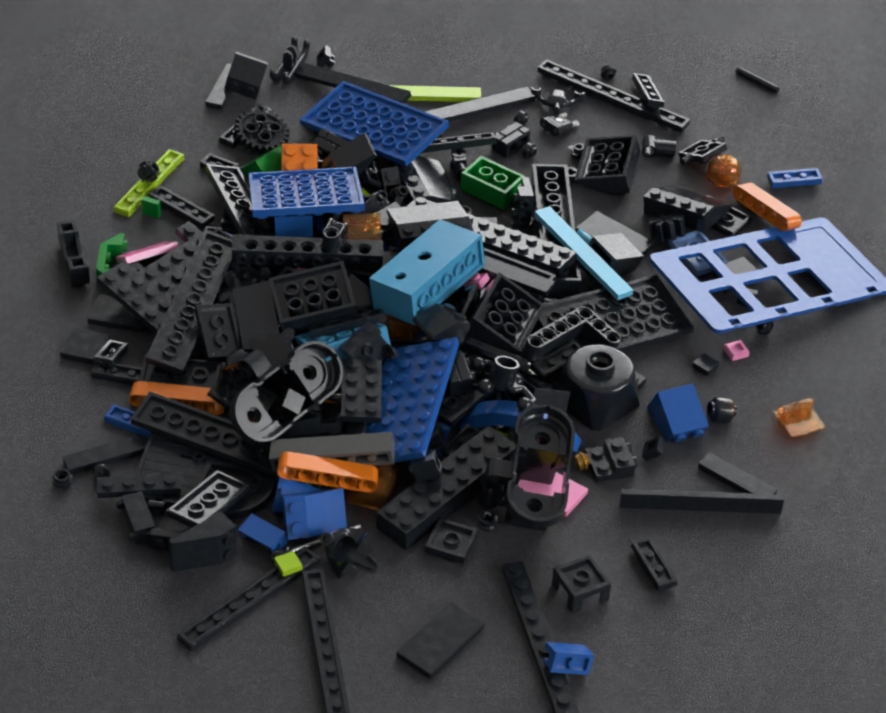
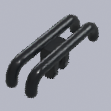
[270,36,310,83]

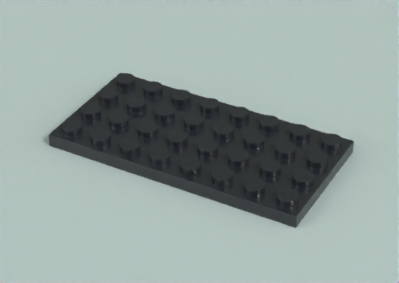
[536,274,694,352]

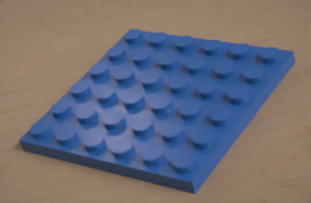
[249,167,365,219]

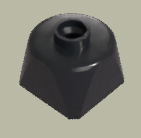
[557,344,640,431]

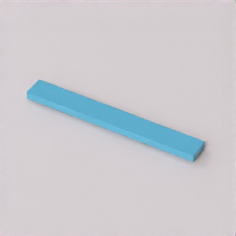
[534,206,633,300]

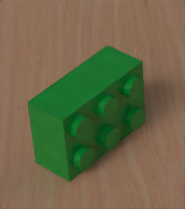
[460,156,525,210]

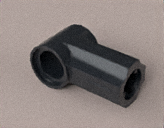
[642,135,676,158]

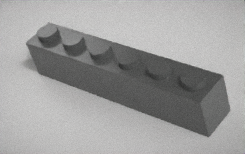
[269,432,396,472]

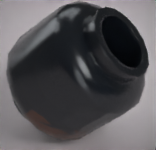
[706,397,737,423]

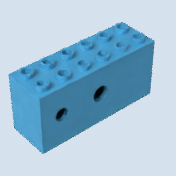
[369,219,485,326]

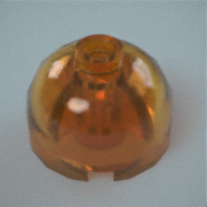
[706,154,742,187]

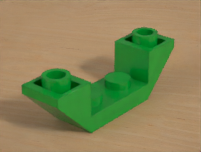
[96,233,128,277]

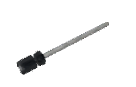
[270,524,361,564]

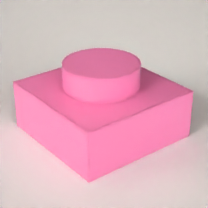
[464,272,490,289]

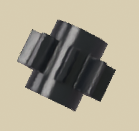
[137,160,160,183]

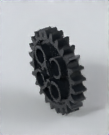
[233,108,290,154]

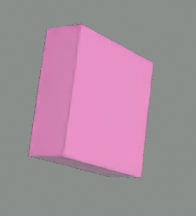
[723,340,750,361]

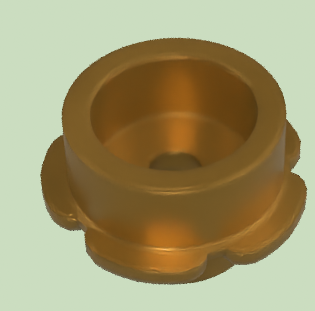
[574,451,591,470]

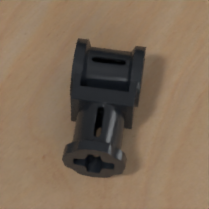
[450,148,467,181]

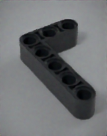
[522,307,621,361]

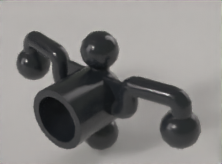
[470,356,537,412]

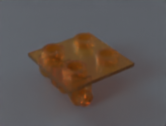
[343,213,382,241]
[773,398,826,438]

